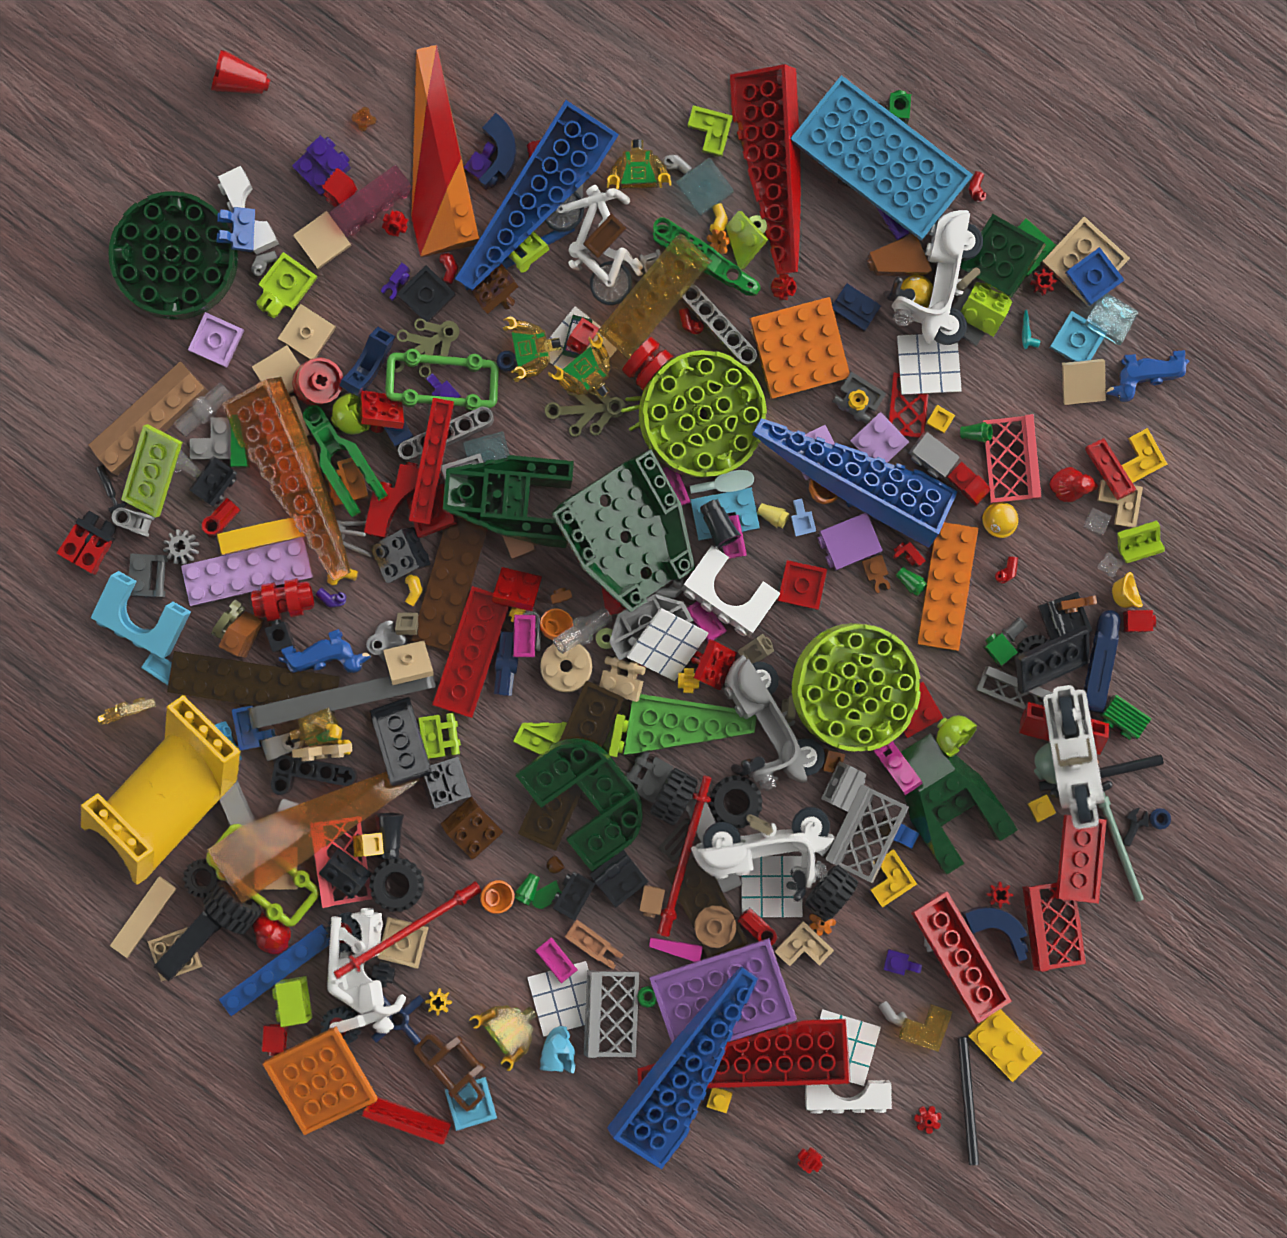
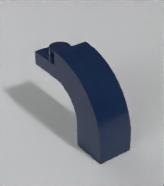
[479,113,517,190]
[339,327,396,396]
[962,907,1028,961]

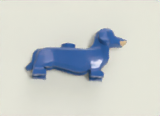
[1106,350,1189,402]
[279,629,371,673]

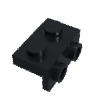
[189,456,237,507]
[319,848,372,899]
[551,871,596,920]

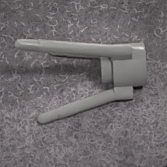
[326,520,373,557]

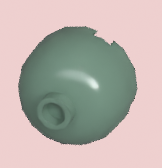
[1034,742,1057,784]

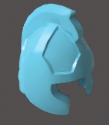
[540,1026,575,1074]

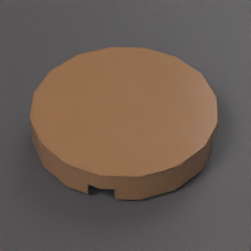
[694,905,736,948]

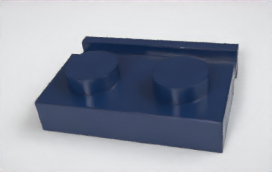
[832,283,881,332]

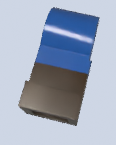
[879,815,919,849]

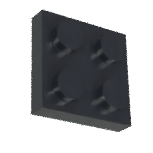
[397,265,456,322]

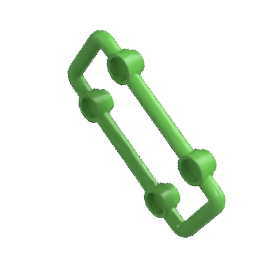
[385,349,499,412]

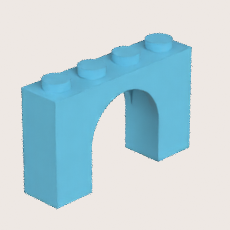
[91,571,191,659]

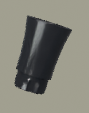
[700,499,741,549]
[375,812,404,859]

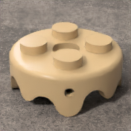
[540,640,593,693]

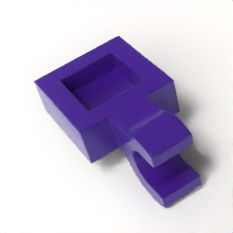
[464,141,496,179]
[381,262,410,301]
[426,373,461,398]
[883,949,922,975]

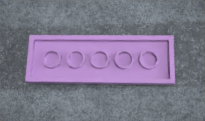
[181,537,313,607]

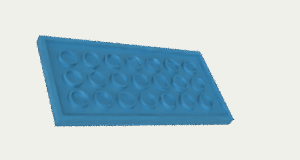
[790,75,973,241]

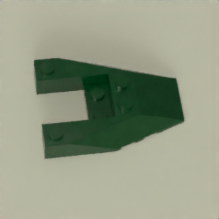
[443,455,574,548]
[901,734,1018,875]

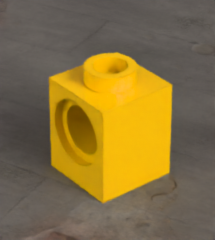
[353,833,384,857]

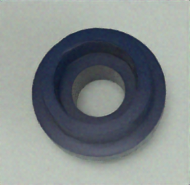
[497,351,517,372]
[1149,808,1171,829]

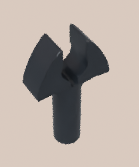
[1123,808,1149,846]

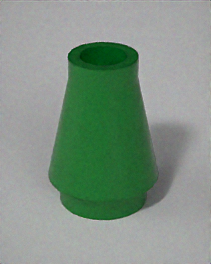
[960,422,993,443]
[896,567,927,596]
[514,873,540,906]

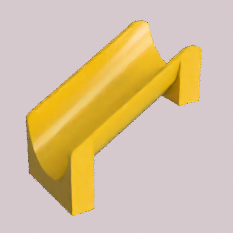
[81,695,240,885]

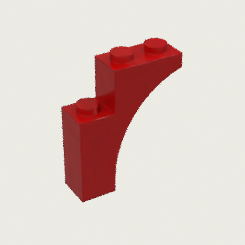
[364,462,443,539]

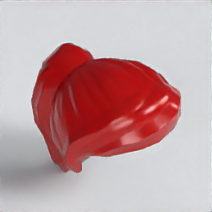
[1050,467,1099,502]
[252,912,291,954]

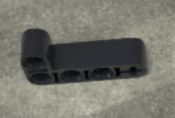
[271,755,358,795]
[153,909,222,982]

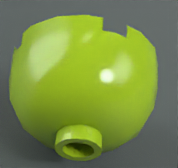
[331,392,370,435]
[936,715,977,757]

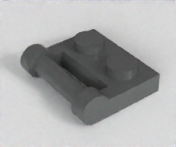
[129,553,168,597]

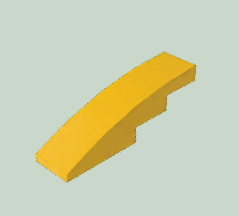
[217,516,307,555]

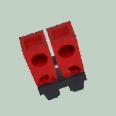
[57,511,117,575]

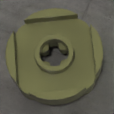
[211,599,245,640]

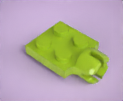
[256,252,317,318]

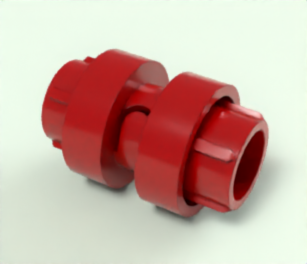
[251,578,314,621]

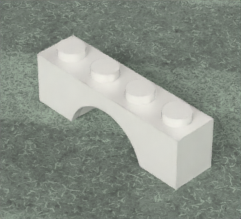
[218,166,279,255]
[805,1080,892,1113]

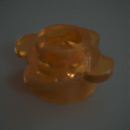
[352,107,376,132]

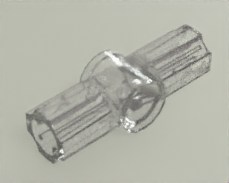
[173,382,233,437]
[553,607,612,654]

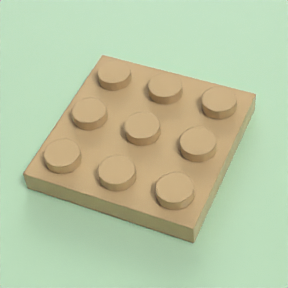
[1041,217,1130,305]

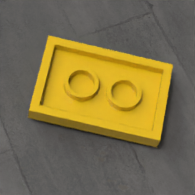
[968,1009,1043,1082]

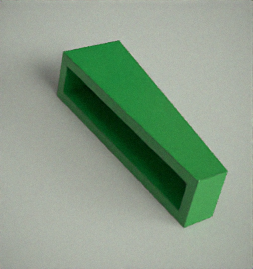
[230,415,250,468]

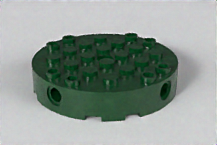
[109,191,238,320]

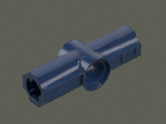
[494,632,518,696]

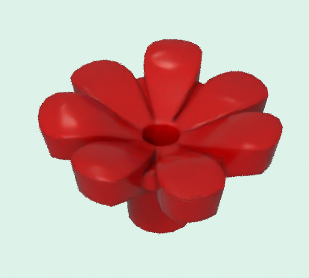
[914,1106,942,1134]

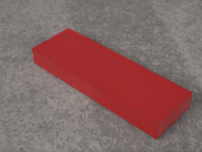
[1085,438,1136,501]

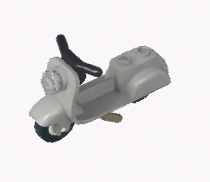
[724,655,825,791]

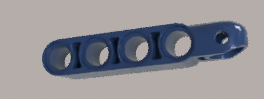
[1084,610,1121,713]

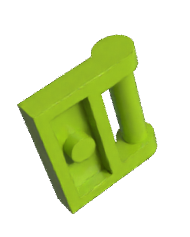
[508,231,550,272]

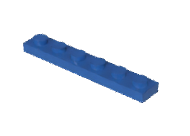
[219,924,330,1016]

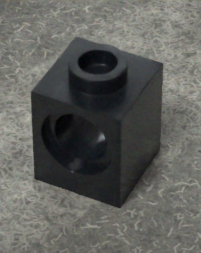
[265,620,296,653]

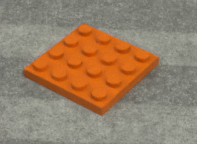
[749,297,850,399]
[263,1026,378,1135]

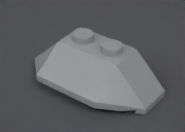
[609,594,693,661]

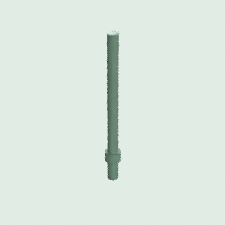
[1098,792,1144,902]

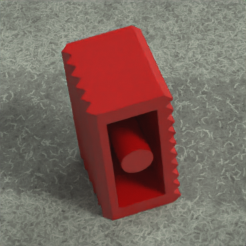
[322,168,358,208]

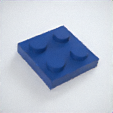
[1065,247,1124,306]

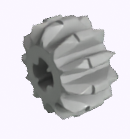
[163,529,200,565]

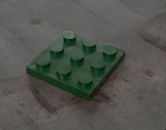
[960,214,1046,298]

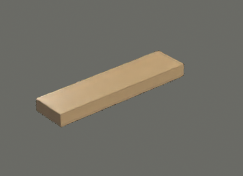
[110,876,177,958]

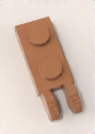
[565,919,623,969]

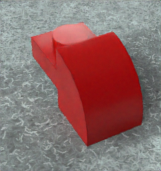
[946,461,991,506]

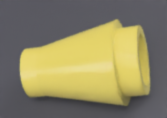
[757,503,789,528]

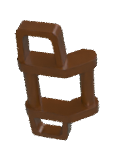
[413,1034,486,1112]

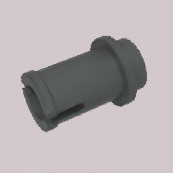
[1002,617,1028,642]

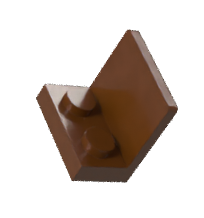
[440,796,503,859]

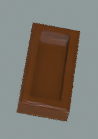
[583,213,627,259]

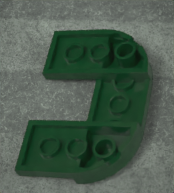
[515,738,643,871]

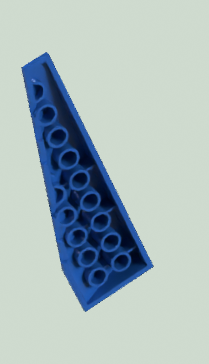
[455,100,619,290]

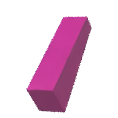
[649,937,702,962]

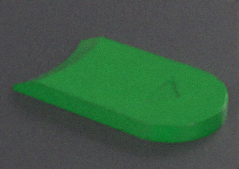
[532,880,562,909]

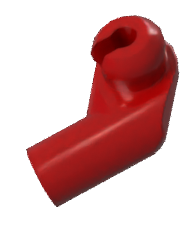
[968,171,986,202]
[679,308,704,335]

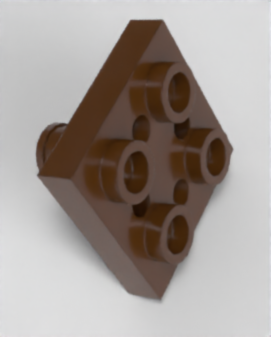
[471,264,519,314]

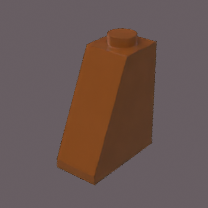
[866,234,932,276]
[218,611,265,658]

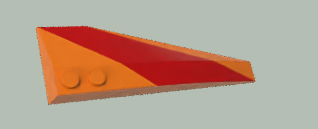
[411,45,480,257]

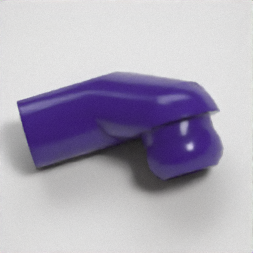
[315,588,347,608]

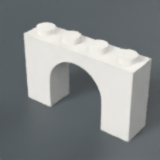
[681,546,780,637]

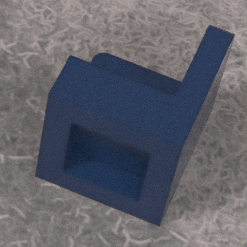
[384,420,414,449]

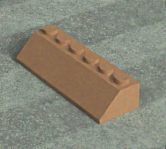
[89,361,209,475]

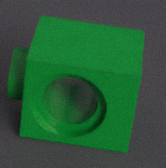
[888,90,911,124]
[983,633,1018,666]

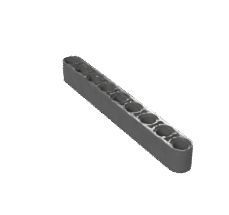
[247,676,436,729]

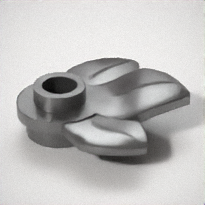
[366,621,408,662]

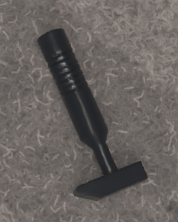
[96,465,128,514]

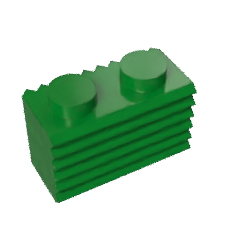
[1099,695,1151,740]

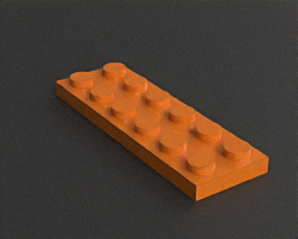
[917,522,978,651]

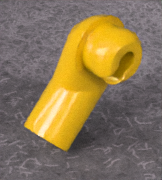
[710,203,728,233]

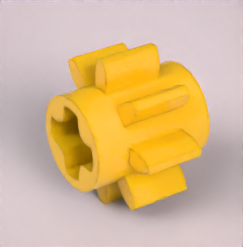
[678,668,699,693]
[425,988,452,1016]

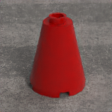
[211,50,270,94]

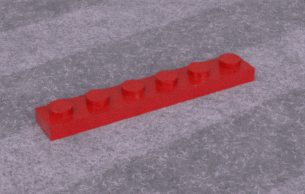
[409,397,454,525]

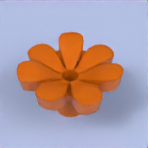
[707,229,730,255]
[809,914,836,936]

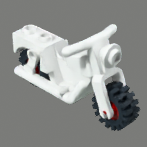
[321,908,406,1044]

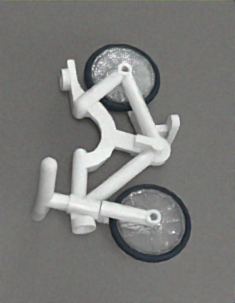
[545,185,643,305]

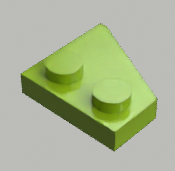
[726,211,768,269]
[513,722,567,755]

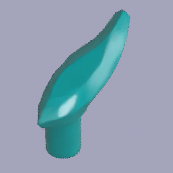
[1022,310,1040,349]

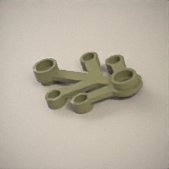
[395,318,459,378]
[544,382,625,438]

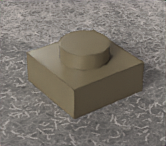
[395,613,419,635]

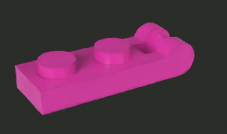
[873,741,923,795]

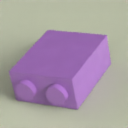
[817,513,883,571]

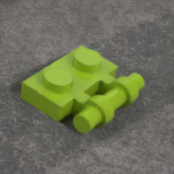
[418,713,461,759]

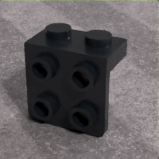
[371,527,431,583]

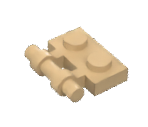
[599,656,646,702]

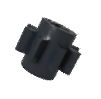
[371,960,395,988]

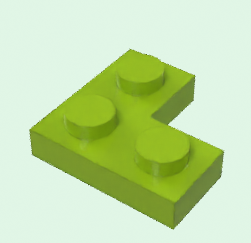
[688,106,733,157]

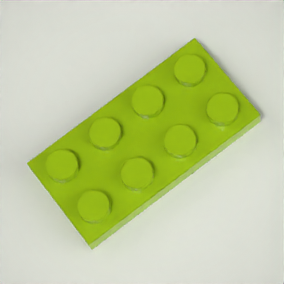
[121,424,182,518]

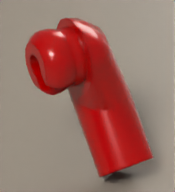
[439,253,458,285]
[995,556,1018,584]

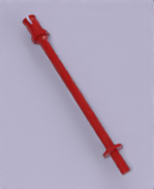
[657,776,711,937]
[333,881,482,979]

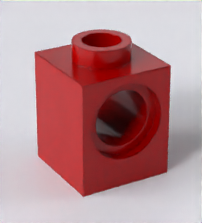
[1123,610,1156,632]
[262,1023,288,1056]

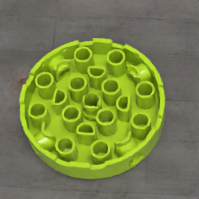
[639,350,767,478]
[792,623,921,752]

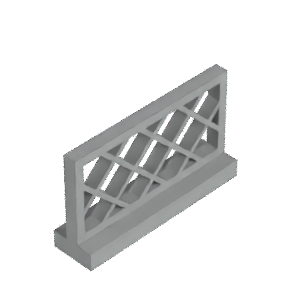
[825,784,909,883]
[584,970,639,1058]

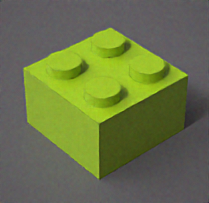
[273,976,313,1027]

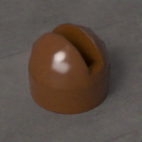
[546,855,565,874]

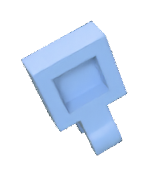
[791,498,816,536]

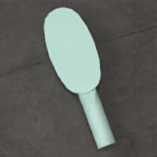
[690,470,754,494]

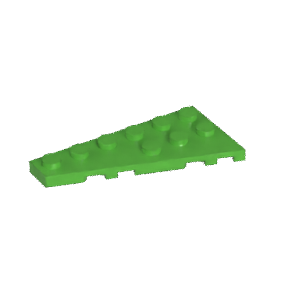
[624,694,756,756]

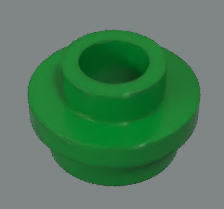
[637,986,657,1007]

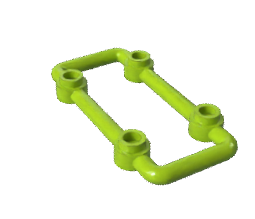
[206,824,320,927]

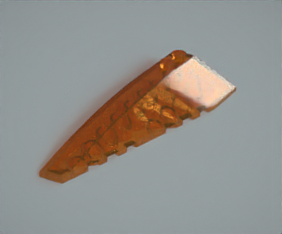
[221,377,351,581]
[208,771,420,904]

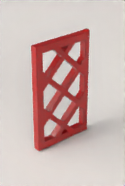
[889,373,929,438]

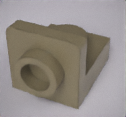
[738,634,774,663]

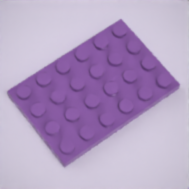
[649,938,797,1043]

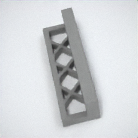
[976,666,1053,710]

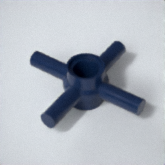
[371,995,425,1046]

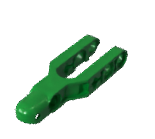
[653,218,761,296]
[303,405,388,517]

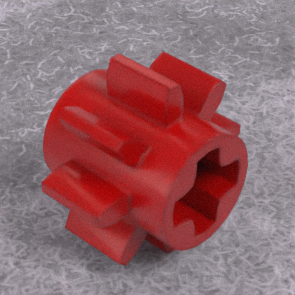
[382,210,408,237]
[1030,269,1057,296]
[771,274,797,300]
[986,881,1014,908]
[797,1147,823,1174]

